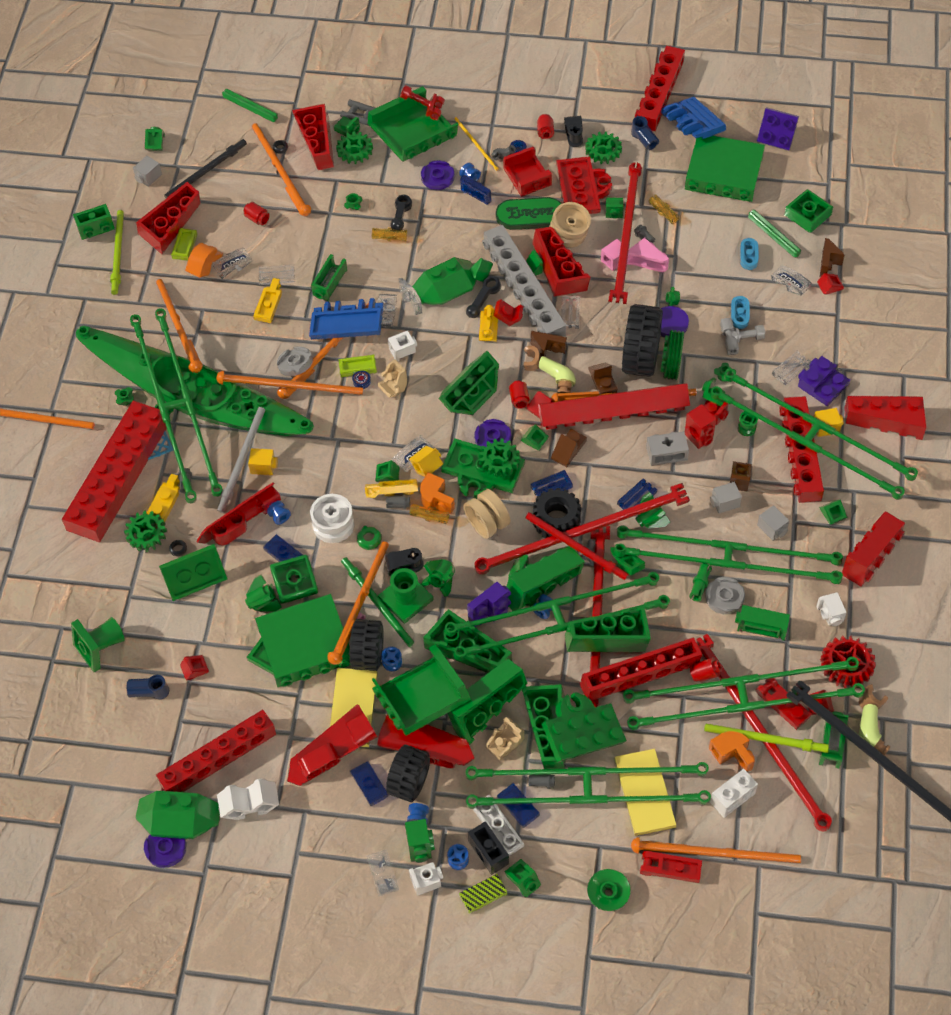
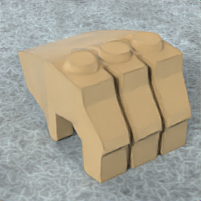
[378,359,407,398]
[486,717,525,761]

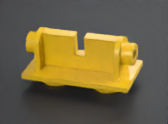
[479,305,498,342]

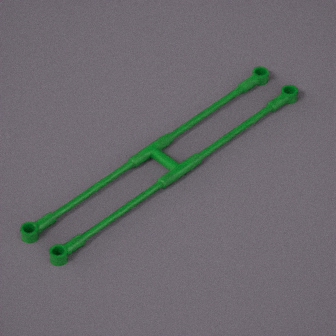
[130,308,223,504]
[710,369,918,500]
[614,525,843,584]
[444,572,670,661]
[623,657,865,730]
[466,762,711,809]

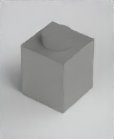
[133,156,162,187]
[710,482,742,513]
[757,505,789,541]

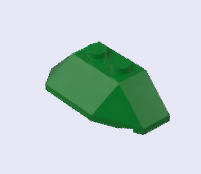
[410,257,477,305]
[438,351,499,415]
[135,791,220,839]

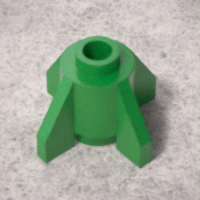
[635,492,671,528]
[421,559,455,597]
[245,574,282,611]

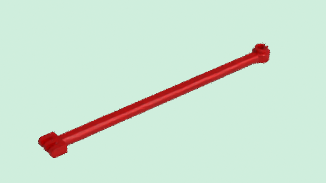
[608,162,642,304]
[474,483,690,575]
[590,526,610,707]
[696,634,832,832]

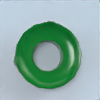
[357,525,382,550]

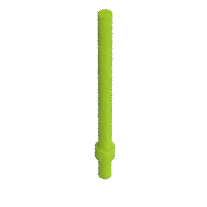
[110,210,124,295]
[704,723,829,753]

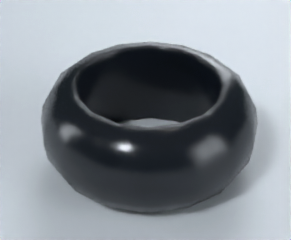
[273,140,288,154]
[169,540,187,556]

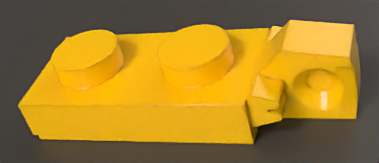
[253,278,282,323]
[147,474,180,521]
[365,479,418,498]

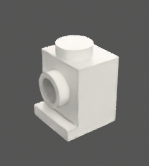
[388,331,417,361]
[816,592,847,626]
[409,862,443,896]

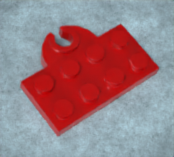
[556,156,613,214]

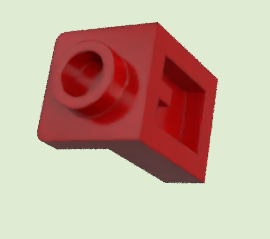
[493,299,524,326]
[703,400,729,425]

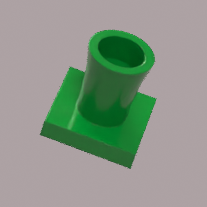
[378,568,434,624]
[71,617,125,673]

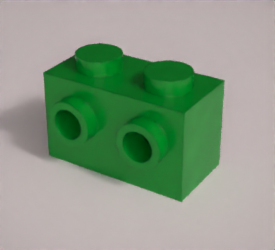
[73,204,115,240]
[405,819,435,863]

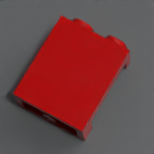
[503,146,552,197]

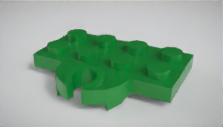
[441,438,525,499]
[542,692,627,763]

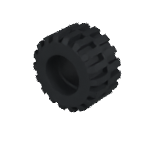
[533,488,581,538]
[350,619,384,671]
[386,744,430,802]

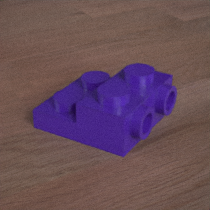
[798,356,851,407]
[467,581,511,627]

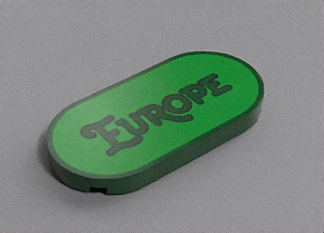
[495,197,562,230]

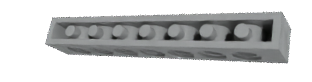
[482,225,566,337]

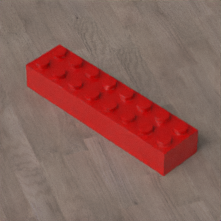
[62,401,167,543]

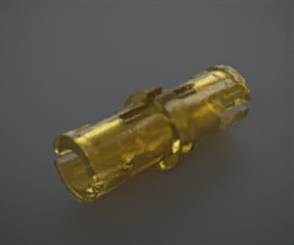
[649,194,680,224]
[372,227,407,242]
[409,504,450,525]

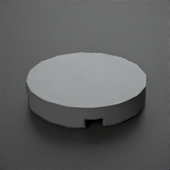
[277,346,313,376]
[705,577,745,615]

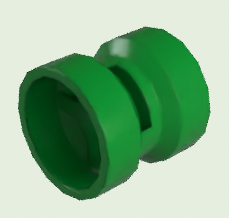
[738,411,758,437]

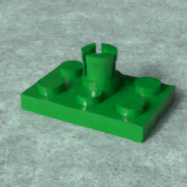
[159,544,227,601]

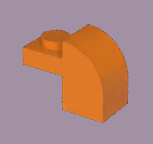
[185,243,223,278]
[420,472,455,514]
[709,731,755,772]

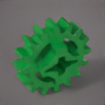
[336,131,373,164]
[585,131,622,164]
[479,438,520,477]
[124,510,167,552]

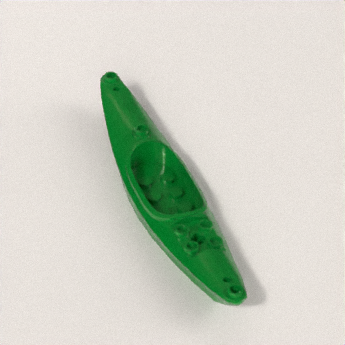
[76,326,314,436]

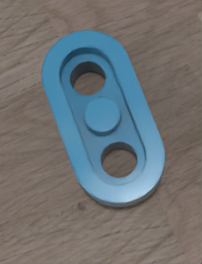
[740,238,759,270]
[731,296,750,329]

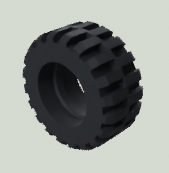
[622,304,663,377]

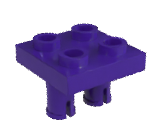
[757,107,799,150]

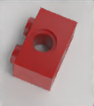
[685,404,716,449]

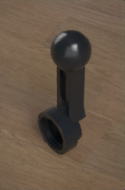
[390,194,412,232]
[466,276,501,318]

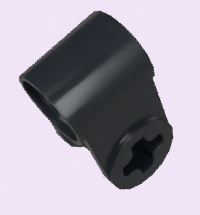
[564,115,583,147]
[385,548,424,576]

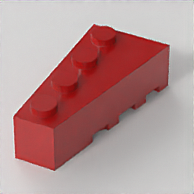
[292,104,334,170]
[136,182,201,254]
[533,227,591,297]
[844,396,927,440]
[842,511,905,587]

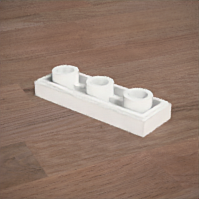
[473,795,524,856]

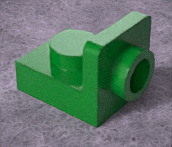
[334,116,360,137]
[145,127,165,151]
[606,197,624,219]
[702,377,725,406]
[504,859,541,898]

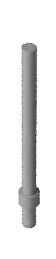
[217,407,265,513]

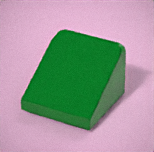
[526,250,543,276]
[470,258,493,282]
[521,424,549,450]
[375,460,400,482]
[819,500,848,525]
[508,555,529,576]

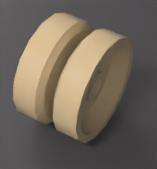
[549,202,591,248]
[463,489,511,539]

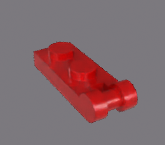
[755,678,811,730]
[640,851,703,883]

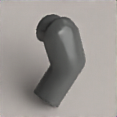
[491,145,516,160]

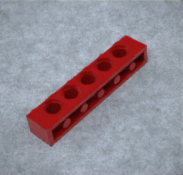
[634,45,685,132]
[779,396,824,503]
[580,637,702,701]
[156,709,276,792]

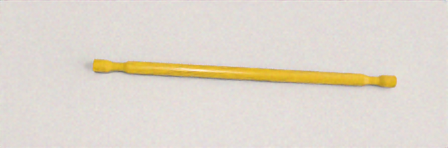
[454,117,499,171]

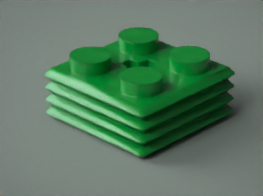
[784,189,834,233]
[660,330,685,380]
[270,554,318,604]

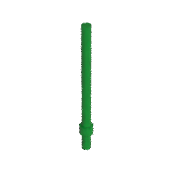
[341,557,414,647]

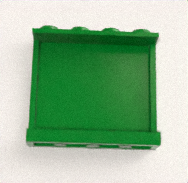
[367,86,458,162]
[685,136,765,202]
[255,594,350,688]
[372,644,472,736]

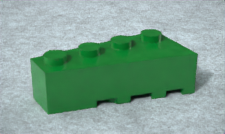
[506,546,585,616]
[565,605,651,652]
[423,609,512,673]
[448,659,528,745]
[522,684,565,769]

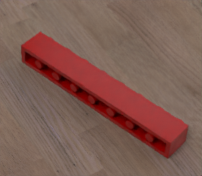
[538,383,690,430]

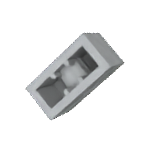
[646,431,689,466]

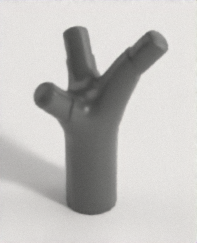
[581,539,595,566]

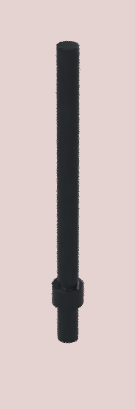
[164,139,247,198]

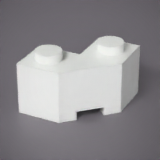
[217,778,279,820]

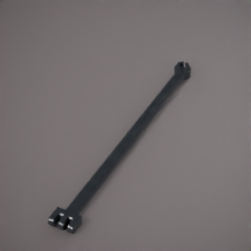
[786,681,951,822]

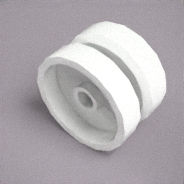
[310,493,355,544]

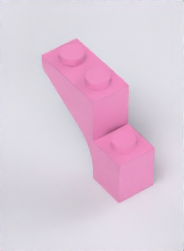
[601,238,669,272]

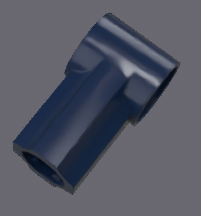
[631,116,659,150]
[126,674,170,700]

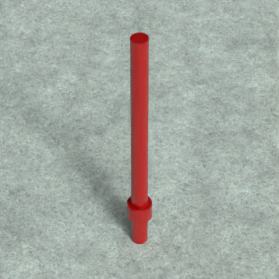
[525,512,628,581]

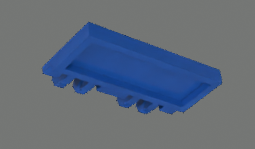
[661,97,726,139]
[309,298,384,340]

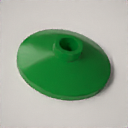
[587,869,631,911]

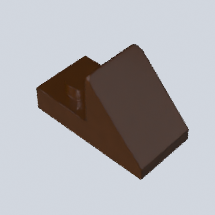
[819,238,845,277]
[531,331,567,357]
[588,362,618,394]
[551,429,587,468]
[730,461,752,492]

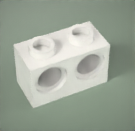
[710,769,758,818]

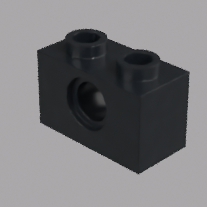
[468,821,509,875]

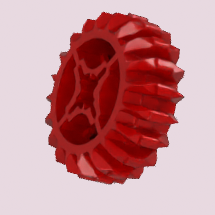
[820,636,876,688]

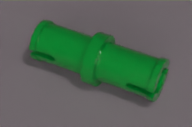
[689,563,712,602]

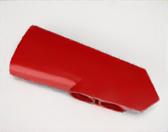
[197,482,281,546]
[287,704,377,786]
[377,714,475,768]

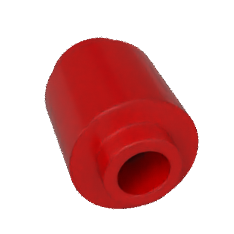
[537,114,555,139]
[243,202,270,225]
[509,380,530,409]
[690,657,722,683]

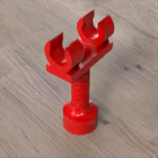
[400,85,445,120]

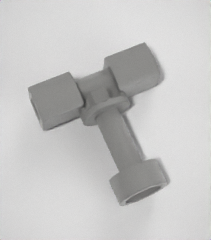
[720,318,765,355]

